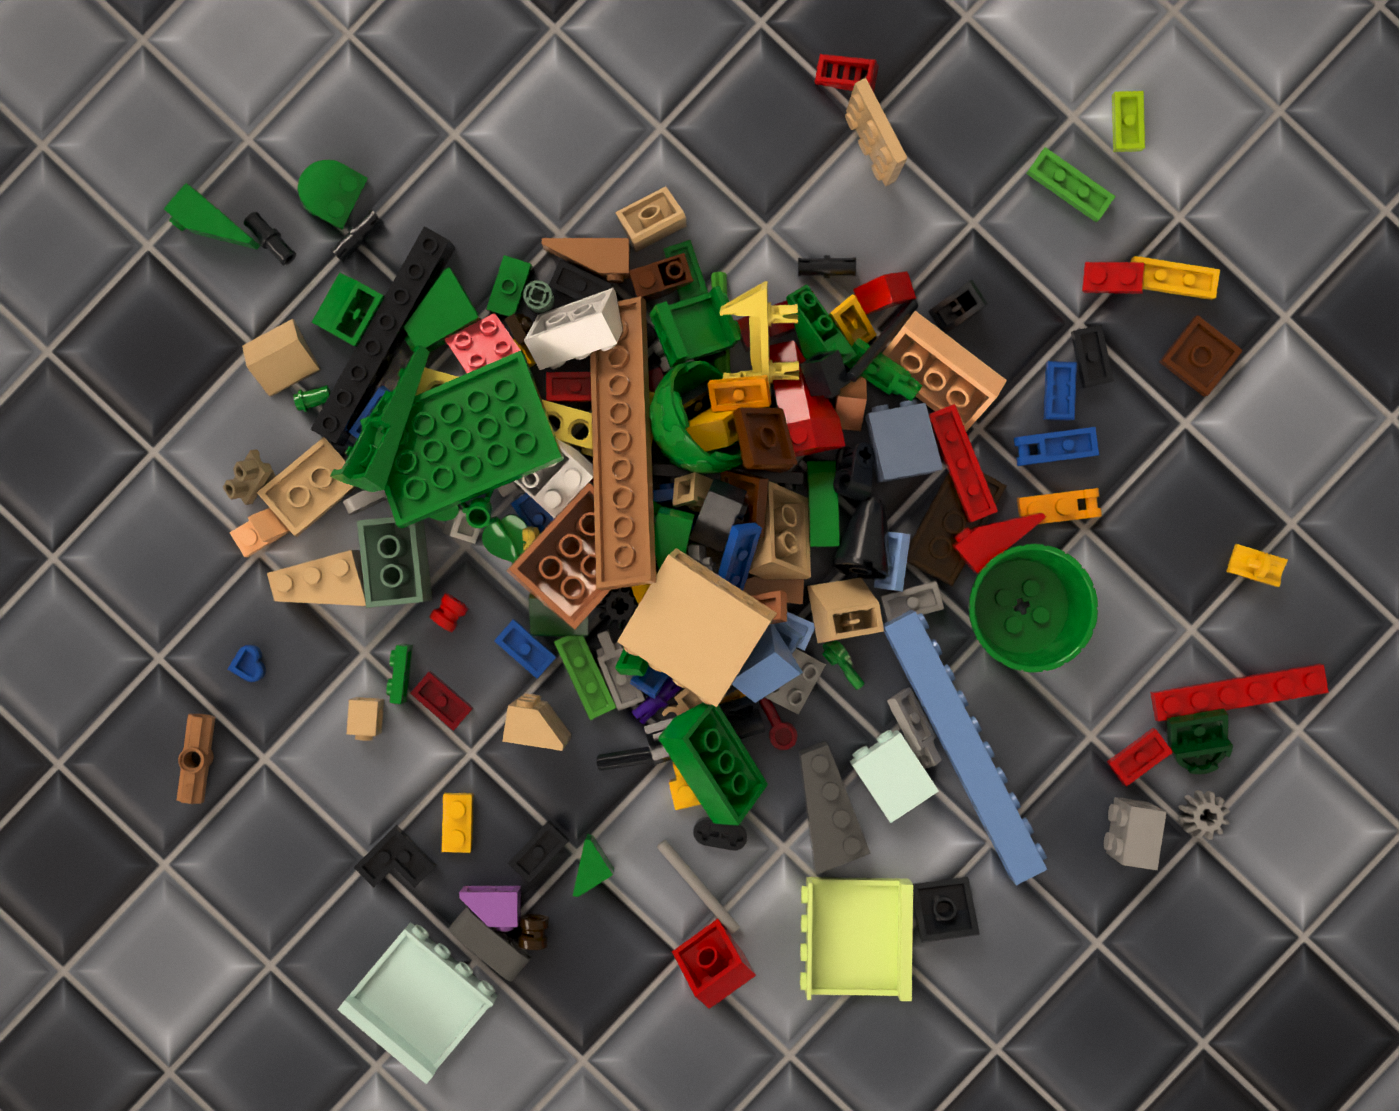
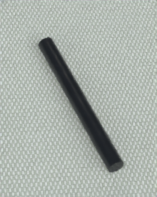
[846,300,918,382]

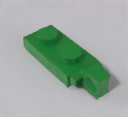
[845,338,923,401]

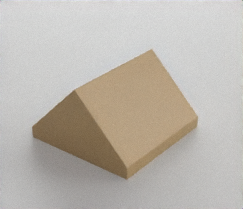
[615,186,686,252]
[242,319,321,397]

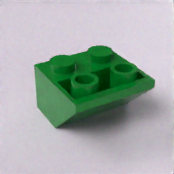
[311,273,385,347]

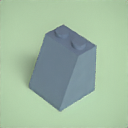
[865,399,943,483]

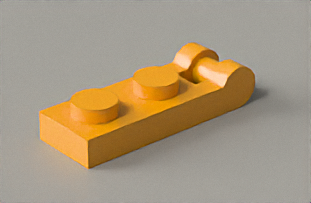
[1017,488,1102,524]

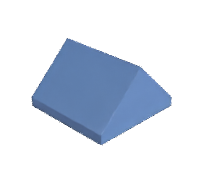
[732,624,803,703]

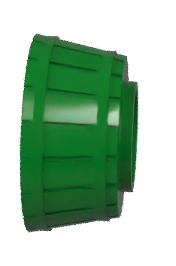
[968,544,1098,673]

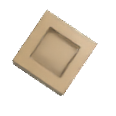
[346,697,384,741]

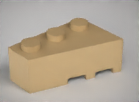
[267,550,366,606]

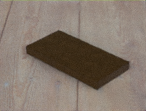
[907,471,1007,587]

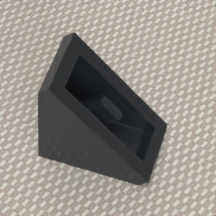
[928,280,988,334]

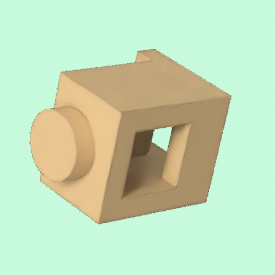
[673,472,713,512]

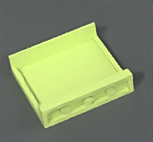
[800,877,913,1001]

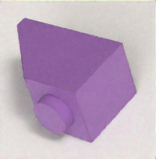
[459,886,521,931]

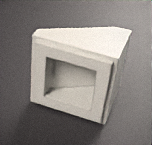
[443,509,481,544]

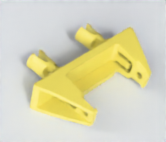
[720,281,799,397]

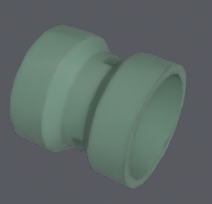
[523,280,555,314]

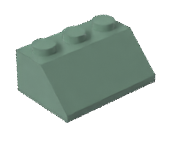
[357,517,432,608]

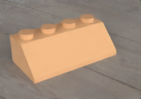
[882,311,1007,432]

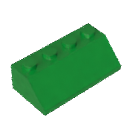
[658,702,768,826]

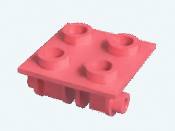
[444,313,520,373]

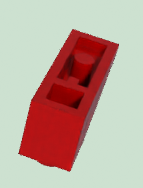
[952,513,1046,573]

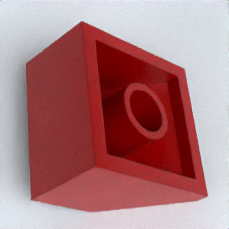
[672,919,756,1009]

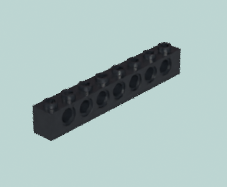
[310,226,455,446]

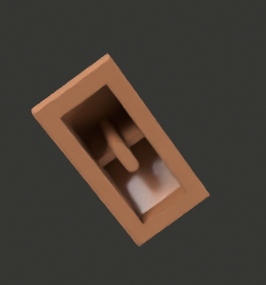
[834,372,867,431]

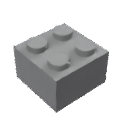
[1104,797,1166,871]

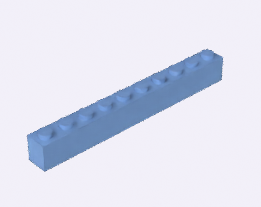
[883,610,1047,885]

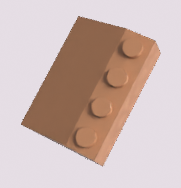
[506,482,610,630]

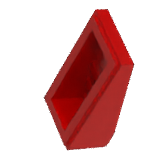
[815,54,879,92]

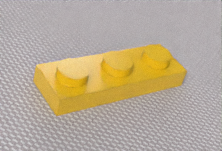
[1131,256,1220,300]

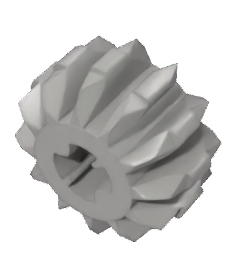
[1178,790,1230,840]

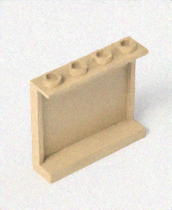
[617,548,777,707]

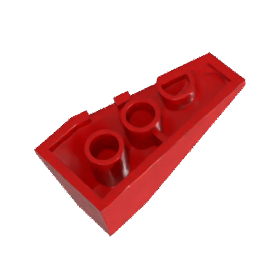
[769,340,845,457]

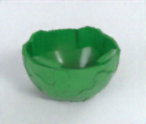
[649,361,743,474]

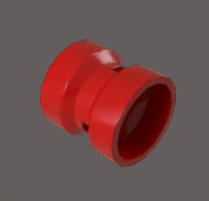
[429,593,469,633]

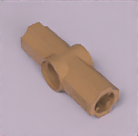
[177,713,216,804]

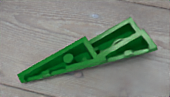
[330,345,430,492]

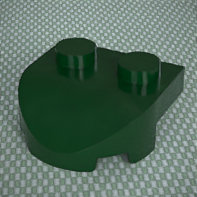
[1167,709,1233,774]

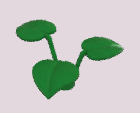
[429,490,528,563]

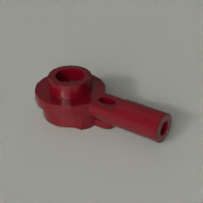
[759,697,798,750]

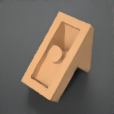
[230,508,291,557]

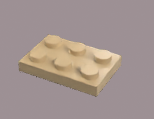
[257,437,356,537]

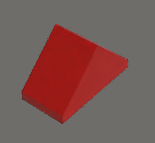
[853,271,916,315]

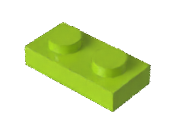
[1112,91,1145,152]

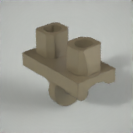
[223,449,275,505]

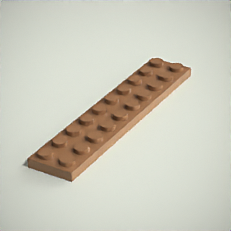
[590,296,656,591]

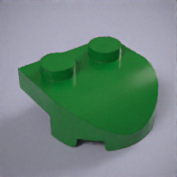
[297,160,368,230]

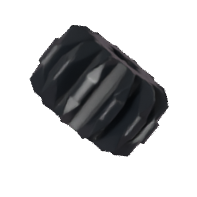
[596,587,638,630]

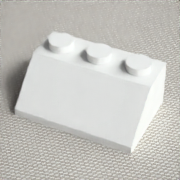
[524,288,623,370]

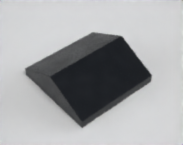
[913,877,980,943]

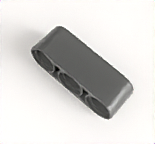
[449,906,531,982]

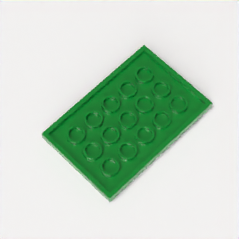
[360,350,564,529]

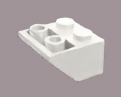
[514,439,593,518]

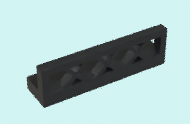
[644,696,765,765]

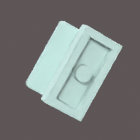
[849,730,939,823]

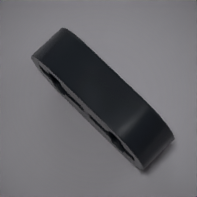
[693,817,747,851]

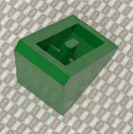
[573,834,614,897]

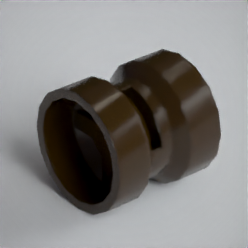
[518,914,549,950]

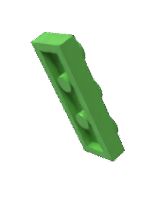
[1026,147,1116,222]
[554,636,616,720]

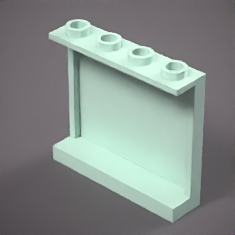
[337,922,498,1084]

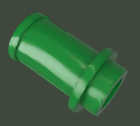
[293,385,331,412]

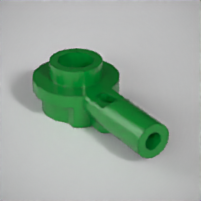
[822,640,865,690]

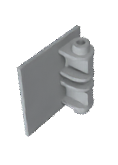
[765,649,826,714]

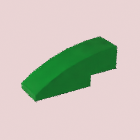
[807,461,840,547]

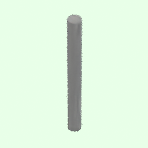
[657,840,740,934]

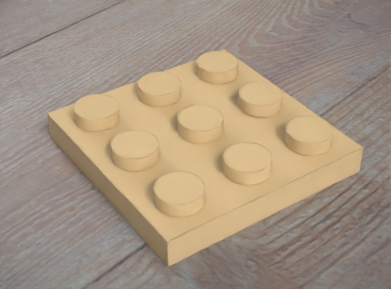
[845,78,907,187]

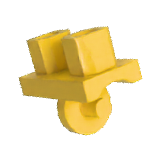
[1227,544,1288,587]

